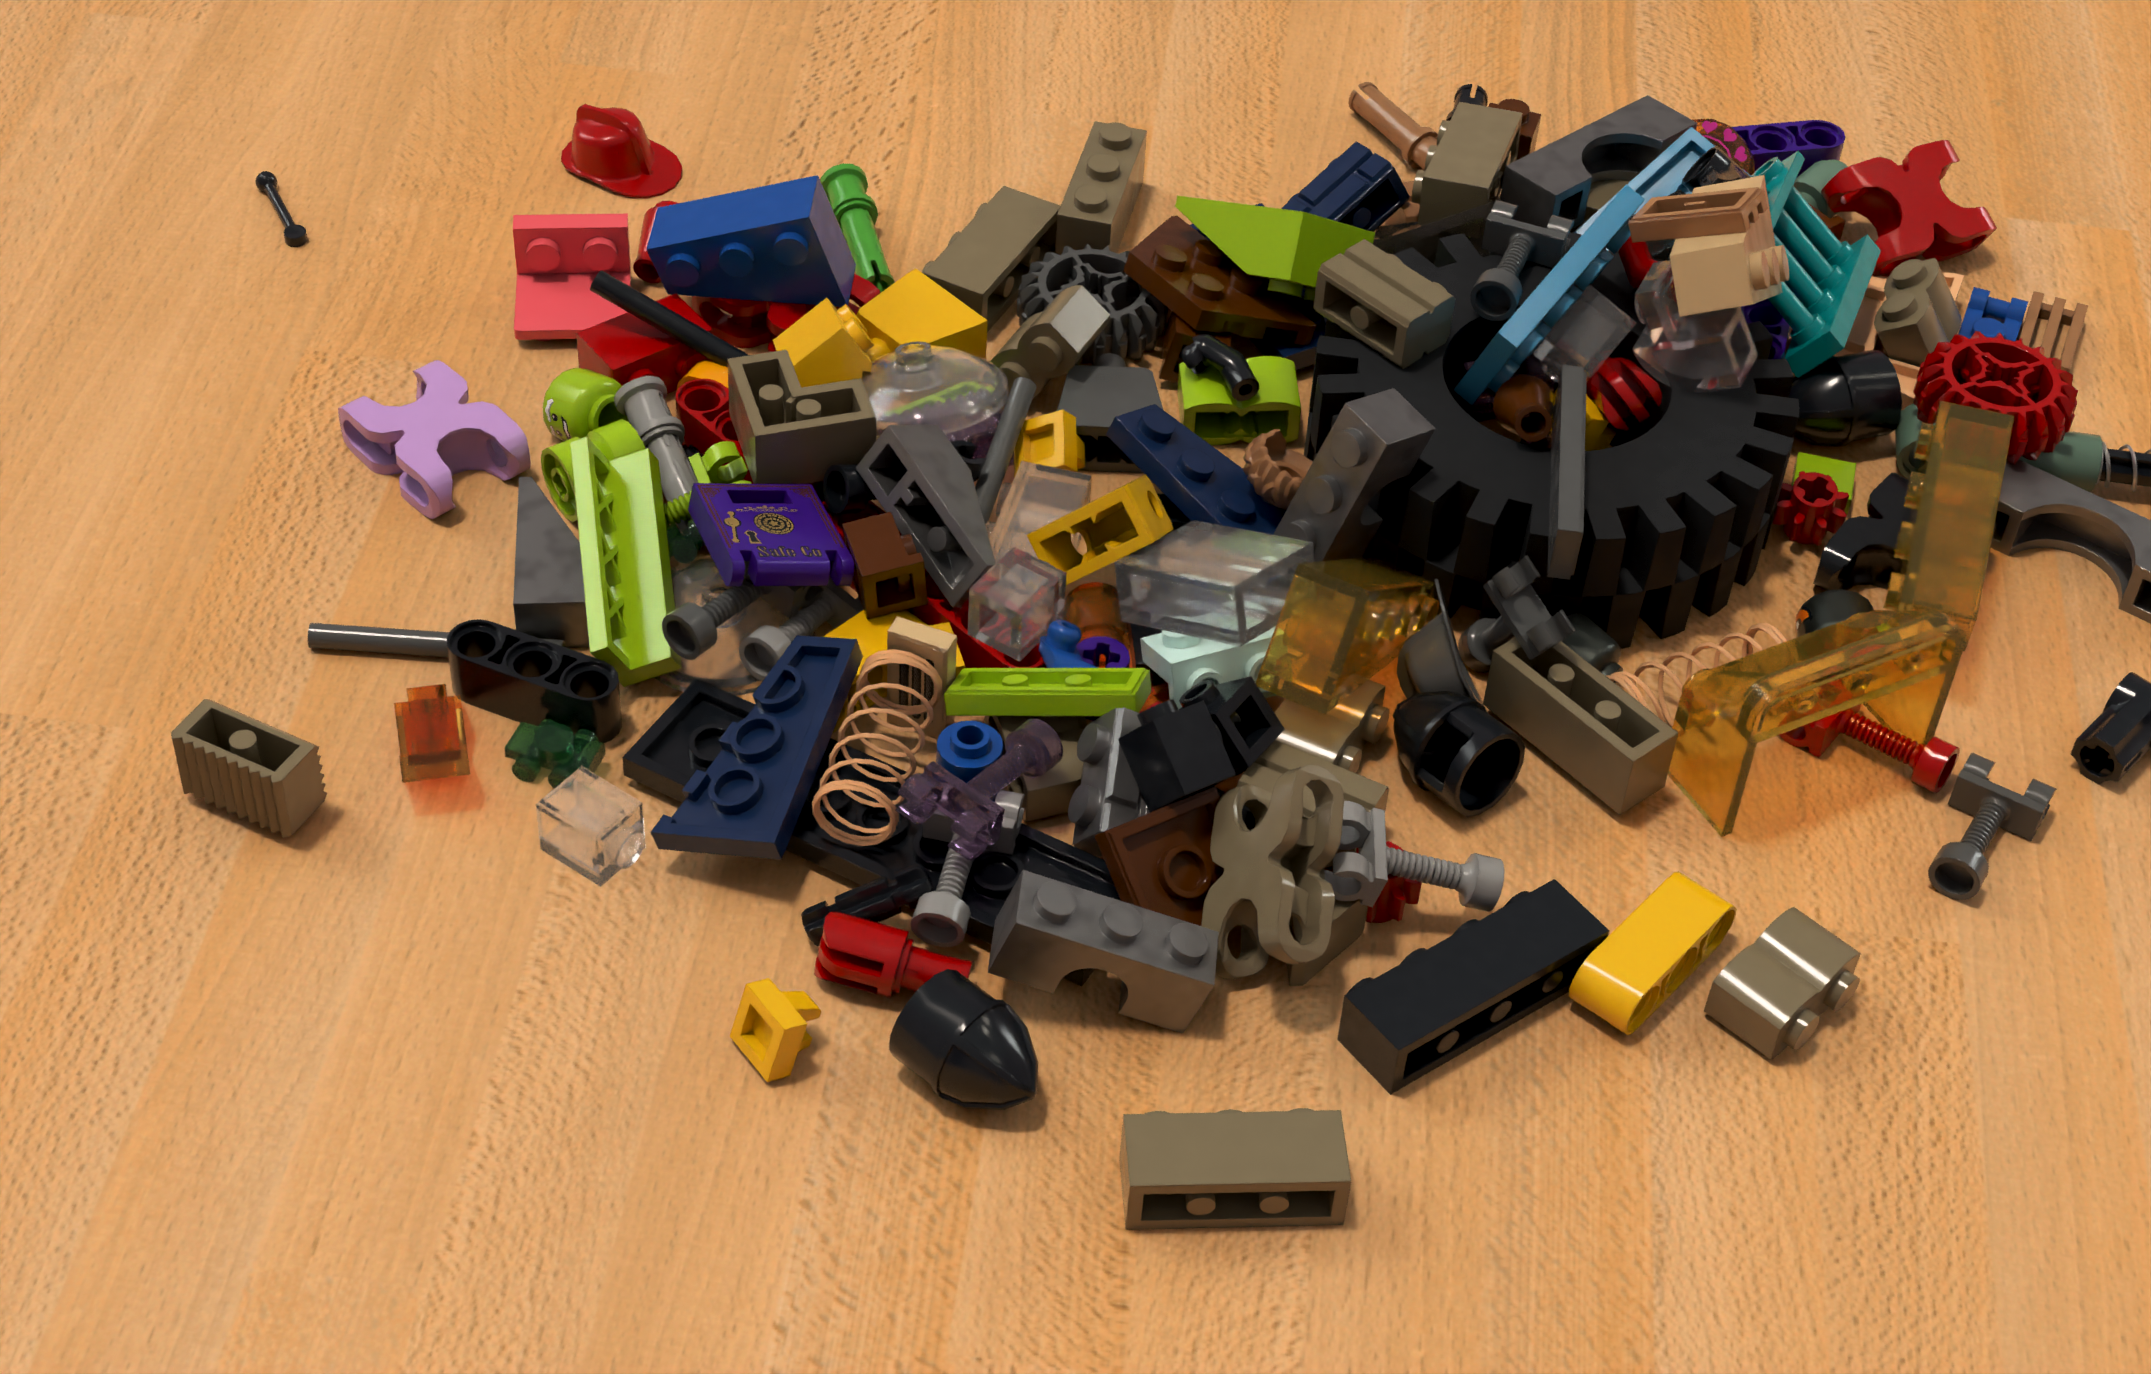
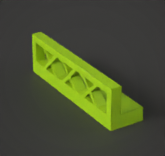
[570,436,682,687]

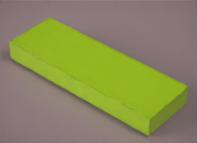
[944,668,1152,716]

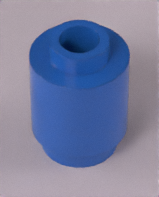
[936,721,1003,809]

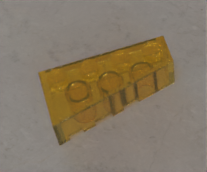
[1883,401,2014,651]
[1256,557,1439,715]

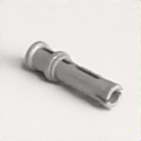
[614,376,705,548]

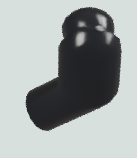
[1181,334,1259,401]

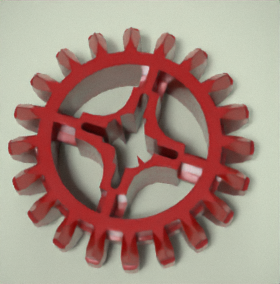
[1913,331,2078,465]

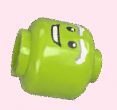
[542,368,629,442]

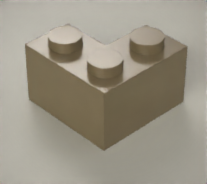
[727,350,876,484]

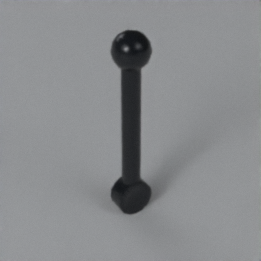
[255,171,307,247]

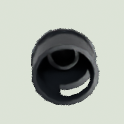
[1789,350,1902,447]
[1393,691,1525,817]
[889,969,1038,1110]

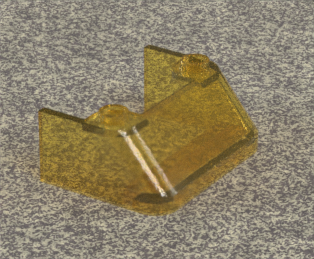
[1668,610,1966,837]

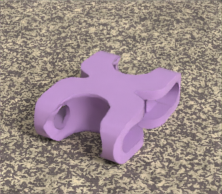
[338,360,531,519]

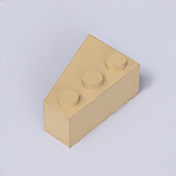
[1670,175,1789,317]

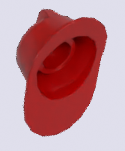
[561,104,682,198]

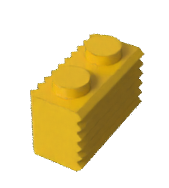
[772,297,874,387]

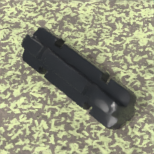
[801,863,934,946]

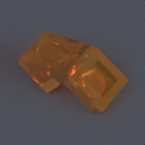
[394,684,470,783]

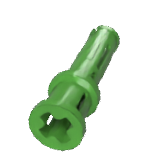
[820,163,895,292]

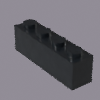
[1337,879,1610,1095]

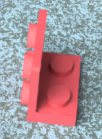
[513,213,631,341]

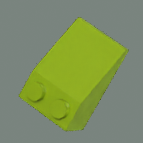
[1175,196,1375,302]

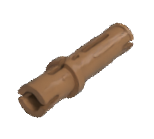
[1348,82,1438,170]

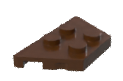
[1123,216,1317,345]

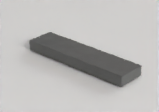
[1547,364,1587,580]

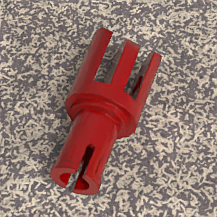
[1584,356,1662,430]
[814,912,973,998]

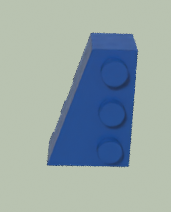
[646,175,856,307]

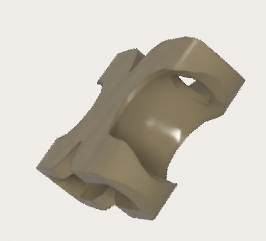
[1201,764,1344,979]

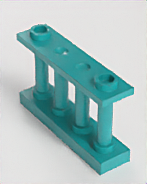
[1751,151,1881,378]

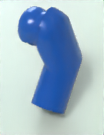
[1039,620,1099,668]

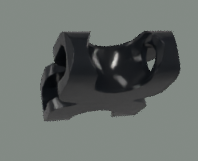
[1813,473,1998,637]

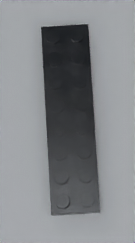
[622,678,1121,986]

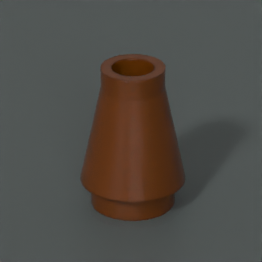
[1493,375,1554,442]

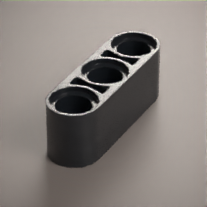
[447,619,622,746]

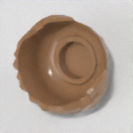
[1243,429,1313,510]

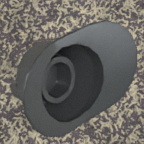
[1397,579,1487,712]

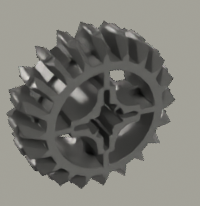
[1017,244,1168,365]

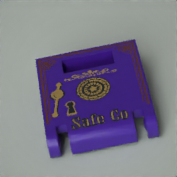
[688,483,854,586]

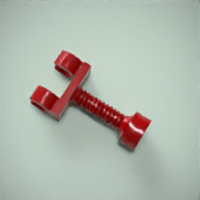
[1777,665,1960,793]

